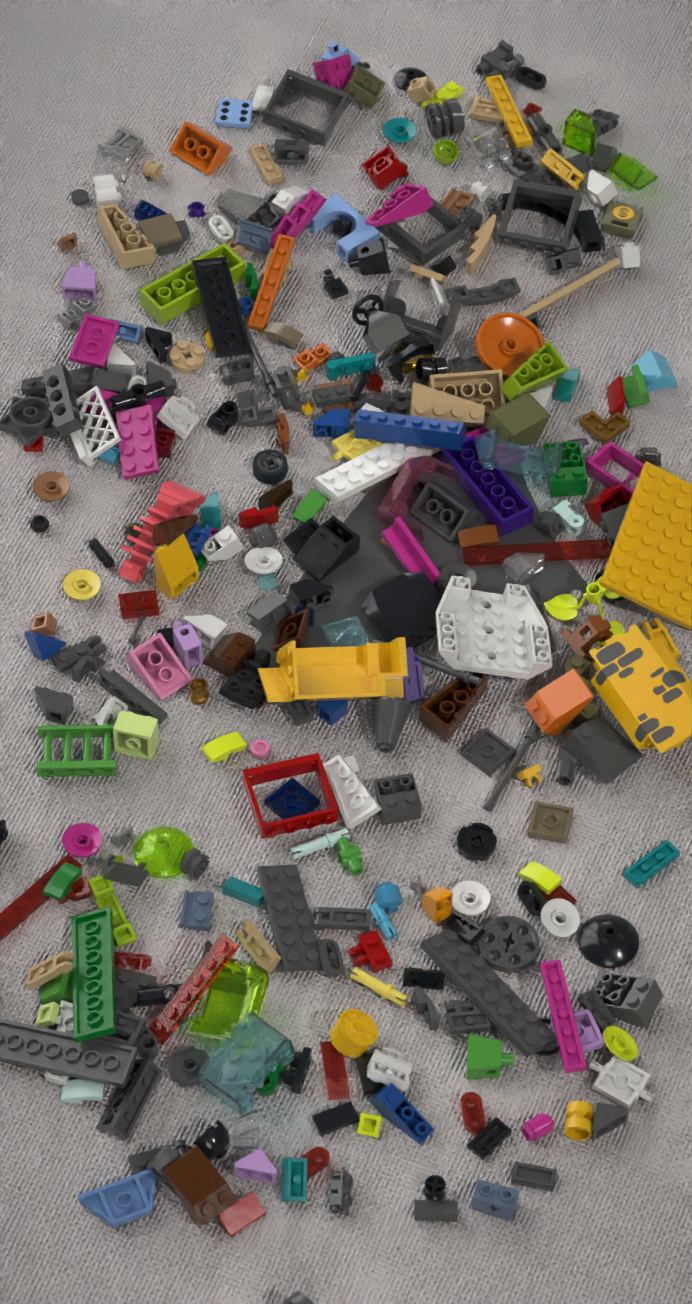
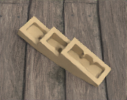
[465,214,496,275]

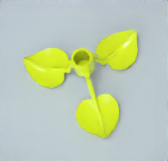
[544,576,625,646]

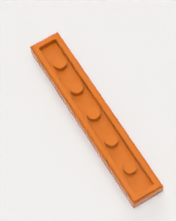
[247,234,296,331]

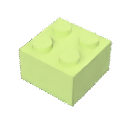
[113,710,159,760]

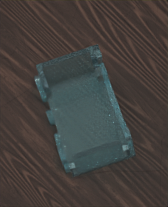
[199,1012,295,1116]

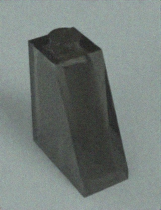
[216,189,271,226]

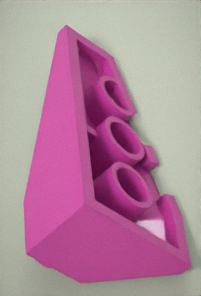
[365,183,433,227]

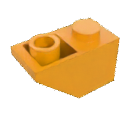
[421,886,453,923]

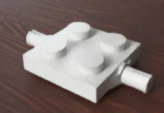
[589,1055,655,1110]

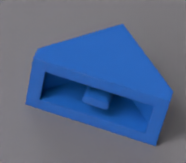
[24,630,66,660]

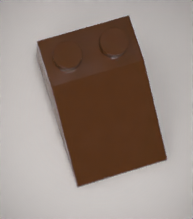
[162,1146,238,1225]

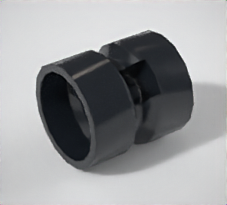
[416,358,447,381]

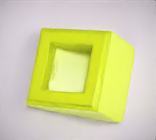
[357,1112,383,1138]

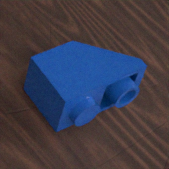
[313,409,350,437]
[317,700,348,726]

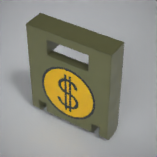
[600,200,644,238]

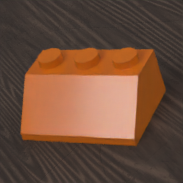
[170,121,233,175]

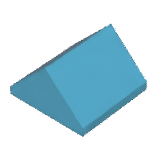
[632,349,677,392]

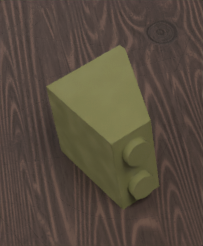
[485,393,551,449]

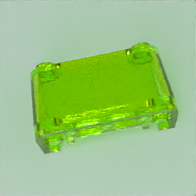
[187,955,269,1049]

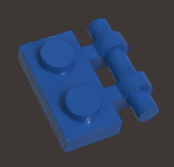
[184,523,212,557]

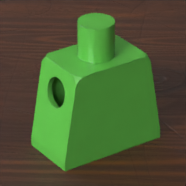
[466,1034,514,1080]

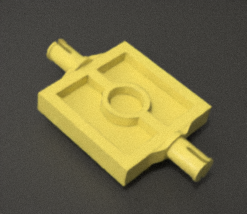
[331,429,382,462]

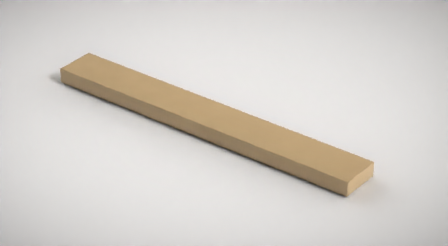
[518,258,621,317]

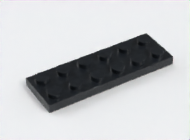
[191,256,251,358]

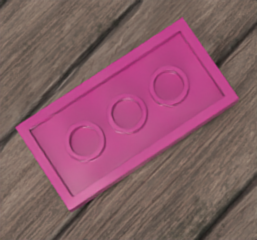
[116,405,160,480]

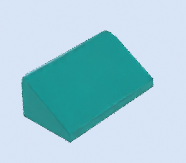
[553,369,580,403]
[200,493,221,529]
[222,876,264,908]
[281,1157,307,1202]

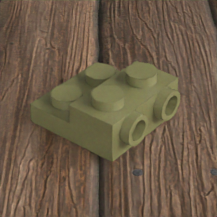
[343,64,385,109]

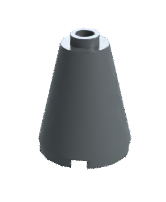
[372,696,411,753]

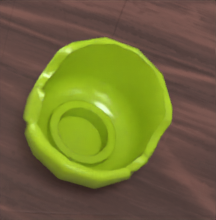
[433,139,459,165]

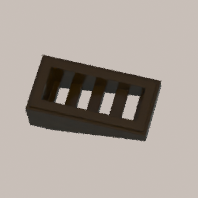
[259,479,293,510]

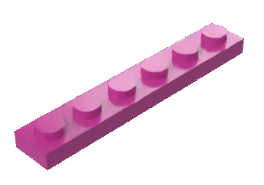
[540,960,586,1074]

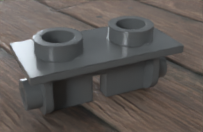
[454,205,483,229]
[578,988,618,1034]
[329,1167,353,1215]

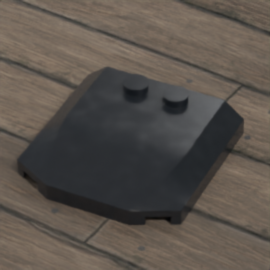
[360,572,442,648]

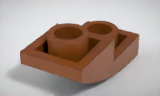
[275,413,289,454]
[457,525,500,550]

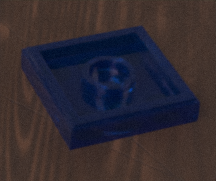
[264,777,320,819]

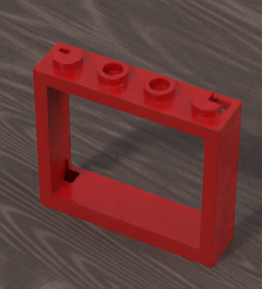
[242,753,338,839]

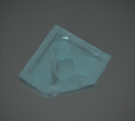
[321,616,370,647]

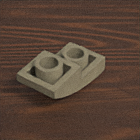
[262,321,304,349]

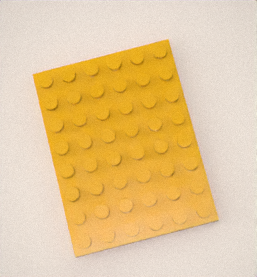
[599,461,692,631]

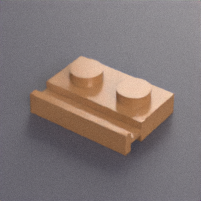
[440,187,475,218]

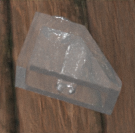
[502,553,545,585]

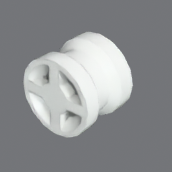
[469,181,491,202]

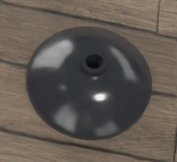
[578,914,639,968]

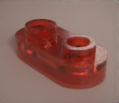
[114,951,152,970]
[460,1092,485,1133]
[299,1147,330,1180]

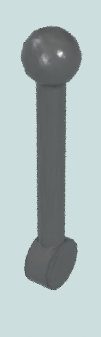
[129,612,146,644]

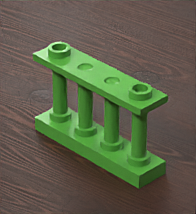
[37,723,117,777]

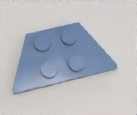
[78,1169,156,1228]

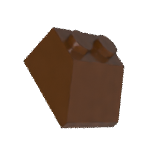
[203,632,256,677]

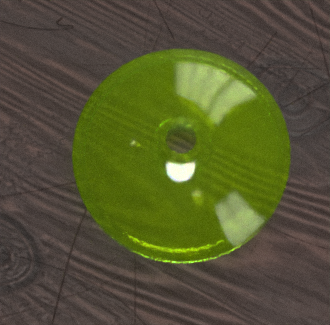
[134,826,193,878]

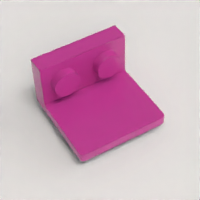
[313,54,353,90]

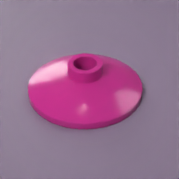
[62,823,102,858]

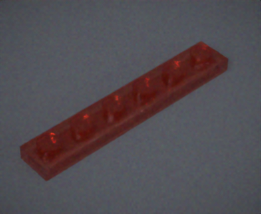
[148,933,239,1046]

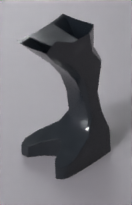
[382,333,436,384]

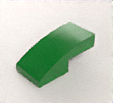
[245,262,258,301]
[43,862,82,901]

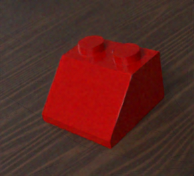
[583,485,630,527]

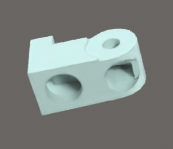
[552,499,584,536]

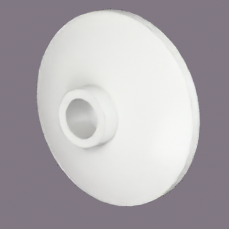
[245,547,282,574]
[451,880,490,916]
[541,898,580,938]

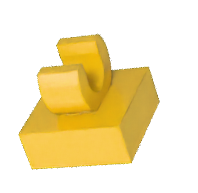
[516,763,542,788]

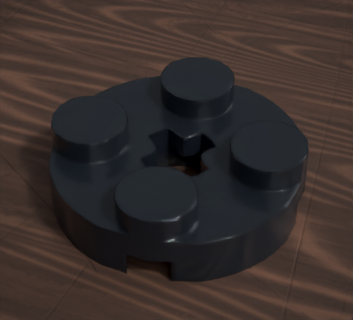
[457,823,497,862]

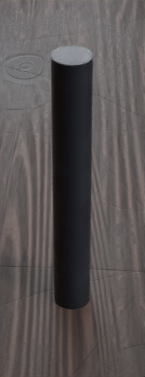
[351,370,371,402]

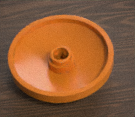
[475,312,545,379]

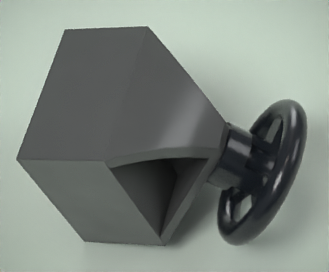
[352,294,409,355]

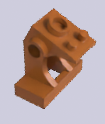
[560,614,613,663]

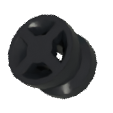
[332,217,352,237]
[424,1175,446,1201]

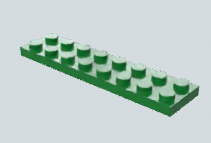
[72,907,116,1043]

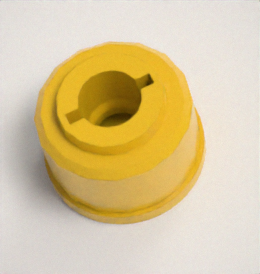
[330,1009,378,1057]

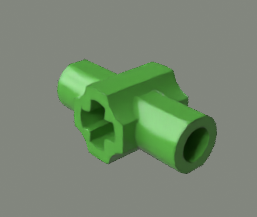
[336,837,364,876]

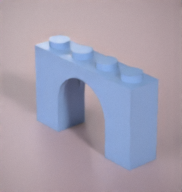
[306,194,380,263]

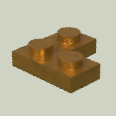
[579,411,631,445]

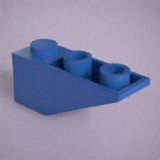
[369,1083,434,1144]

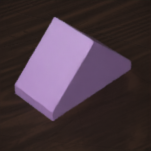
[234,1148,277,1184]

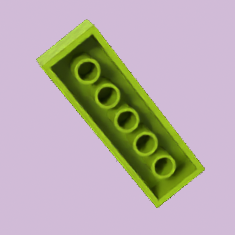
[140,243,246,325]

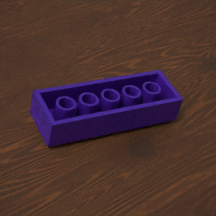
[442,435,534,537]

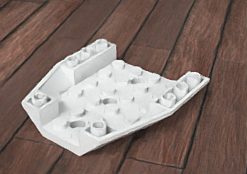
[435,576,552,679]

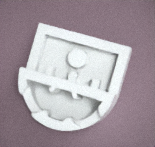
[156,395,199,439]
[367,1047,413,1092]

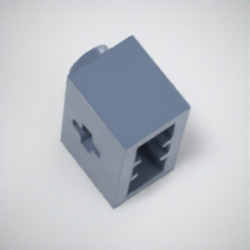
[471,1179,520,1221]

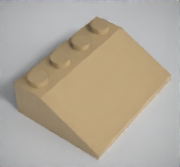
[428,369,505,425]

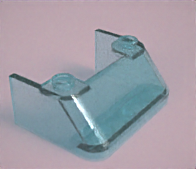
[475,429,563,481]

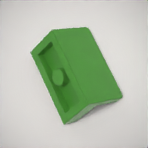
[622,365,650,408]

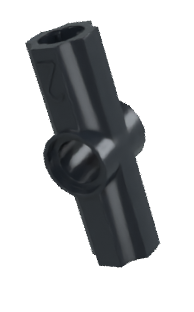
[110,380,167,411]
[137,982,201,1007]

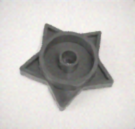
[0,396,59,447]

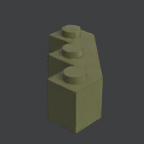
[563,653,600,727]

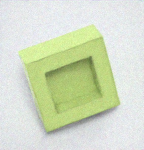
[36,1002,60,1027]

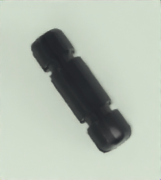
[88,538,114,569]

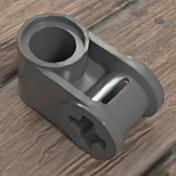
[219,358,255,386]

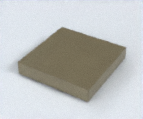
[138,213,183,248]
[527,801,574,844]

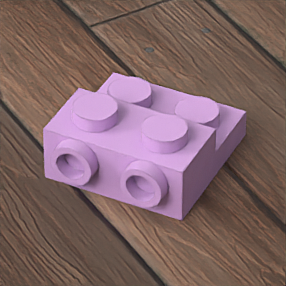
[550,1009,605,1053]

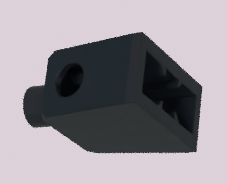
[348,238,390,275]

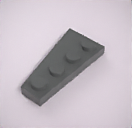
[21,366,95,395]

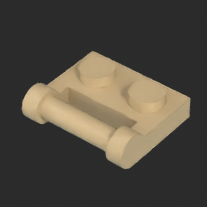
[469,95,503,124]

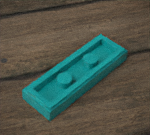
[623,840,681,888]

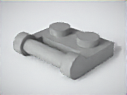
[98,127,143,162]

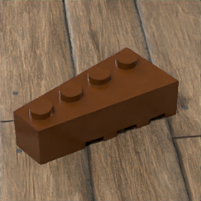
[419,671,488,743]

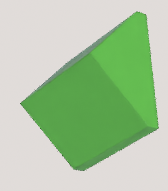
[39,961,73,1005]

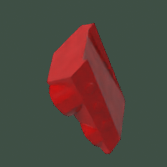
[362,146,405,190]

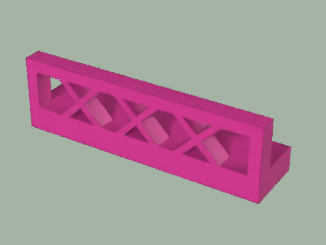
[381,516,440,586]

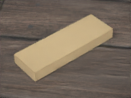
[249,144,284,186]

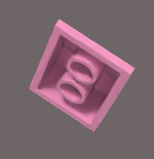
[125,633,193,701]

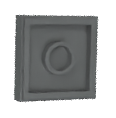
[460,728,516,777]

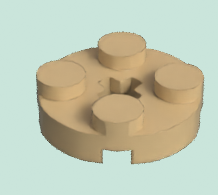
[169,340,205,373]

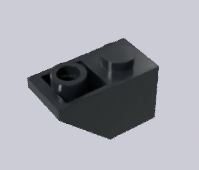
[290,579,334,612]

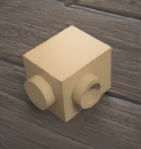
[407,76,436,104]

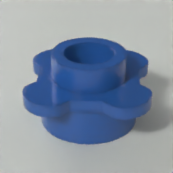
[238,297,254,315]

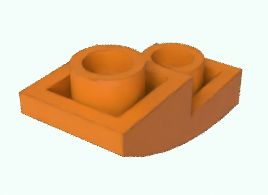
[293,343,333,370]

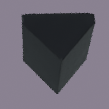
[432,255,456,276]

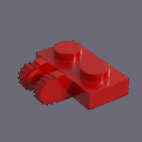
[348,930,393,973]

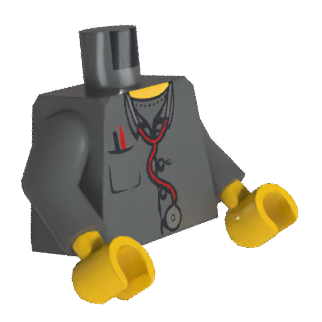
[273,366,315,415]

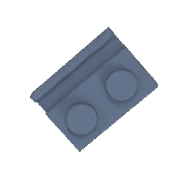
[235,219,272,254]
[180,890,214,931]

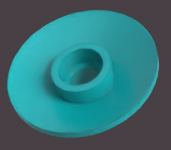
[383,118,417,143]

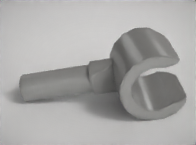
[502,158,522,178]
[410,875,423,904]

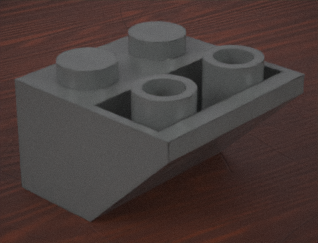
[374,773,422,825]

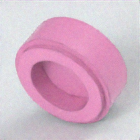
[250,740,270,759]

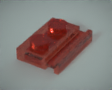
[118,590,159,619]

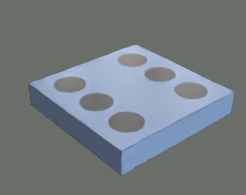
[216,98,253,129]

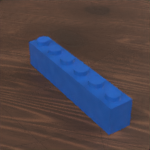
[353,409,466,451]

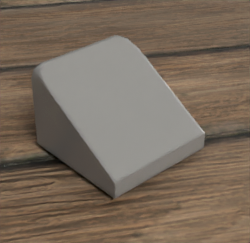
[110,826,134,848]

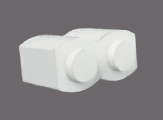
[93,174,121,209]

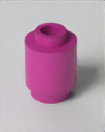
[521,1113,554,1142]

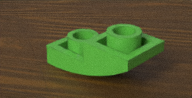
[292,489,329,524]

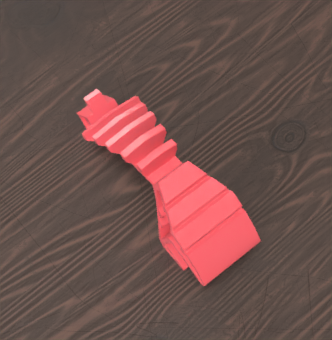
[119,481,207,582]

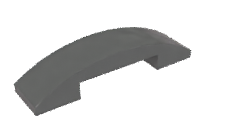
[449,278,521,306]

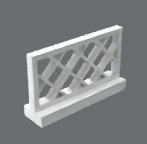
[70,386,122,467]

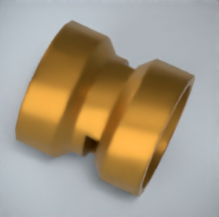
[189,678,209,705]

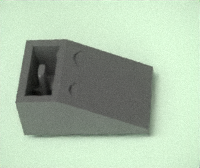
[594,971,664,1027]

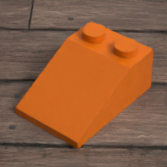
[524,668,595,737]

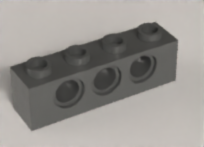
[42,363,83,437]

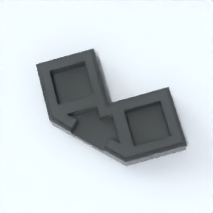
[158,220,190,255]

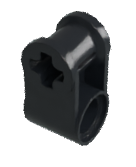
[207,401,238,436]

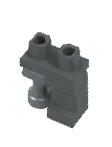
[476,40,525,81]

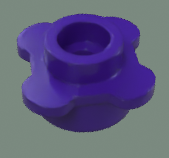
[188,202,206,218]

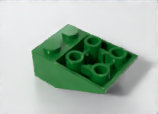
[543,441,588,497]

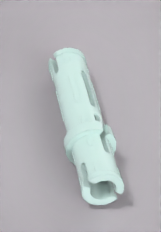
[290,827,350,860]

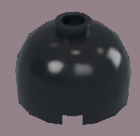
[188,1120,230,1161]

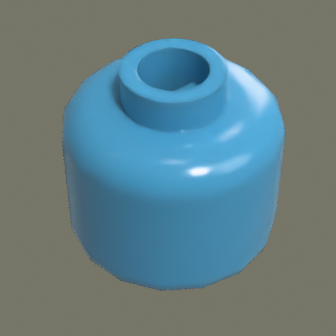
[374,882,403,913]

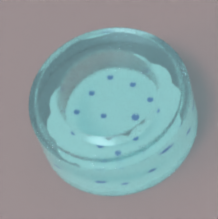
[258,573,277,590]

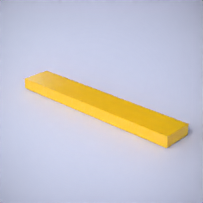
[485,75,533,148]

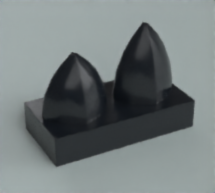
[279,1047,312,1094]

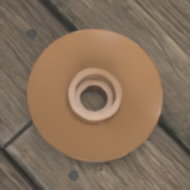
[33,471,70,501]

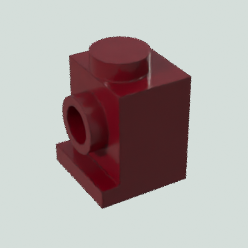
[156,428,176,459]

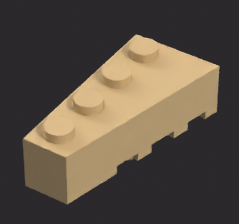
[97,204,156,269]
[410,382,485,428]

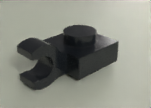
[323,268,348,300]

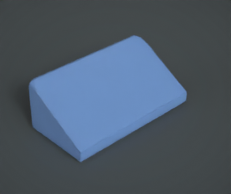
[108,318,144,344]

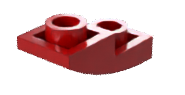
[239,505,279,528]

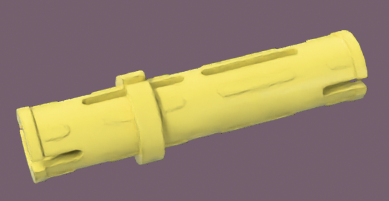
[350,967,409,1008]

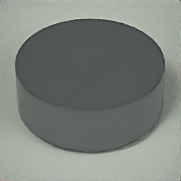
[71,189,89,206]

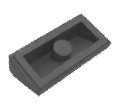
[414,1200,458,1222]

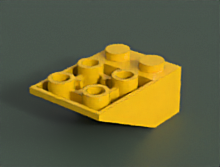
[154,533,199,600]

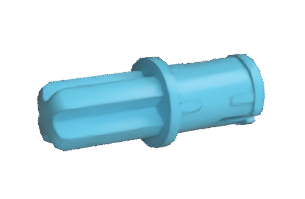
[369,902,399,941]

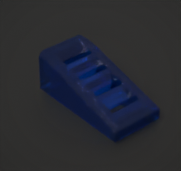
[134,200,168,221]

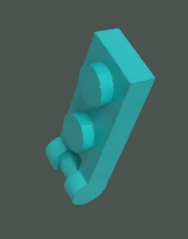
[326,352,376,380]

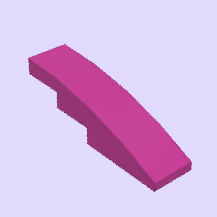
[270,189,327,248]

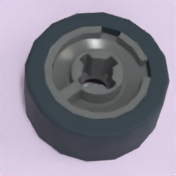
[253,449,288,485]

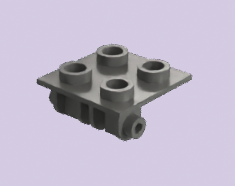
[574,109,620,139]
[448,356,488,373]

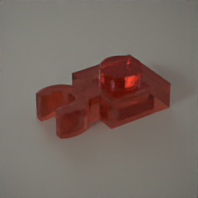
[57,876,92,904]

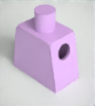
[62,262,96,301]
[172,621,203,670]

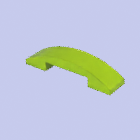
[88,875,137,948]

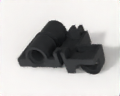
[219,649,271,710]

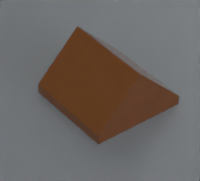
[272,608,310,652]

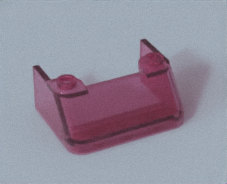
[377,456,459,541]

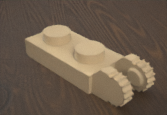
[236,919,281,973]
[26,951,74,990]

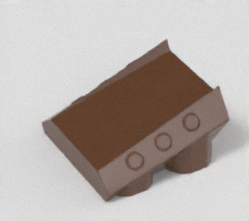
[152,514,198,547]

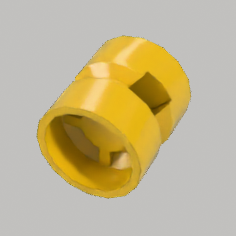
[564,1100,594,1140]

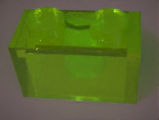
[563,108,597,158]
[608,152,658,190]

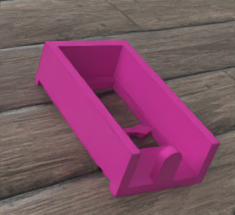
[586,441,643,500]

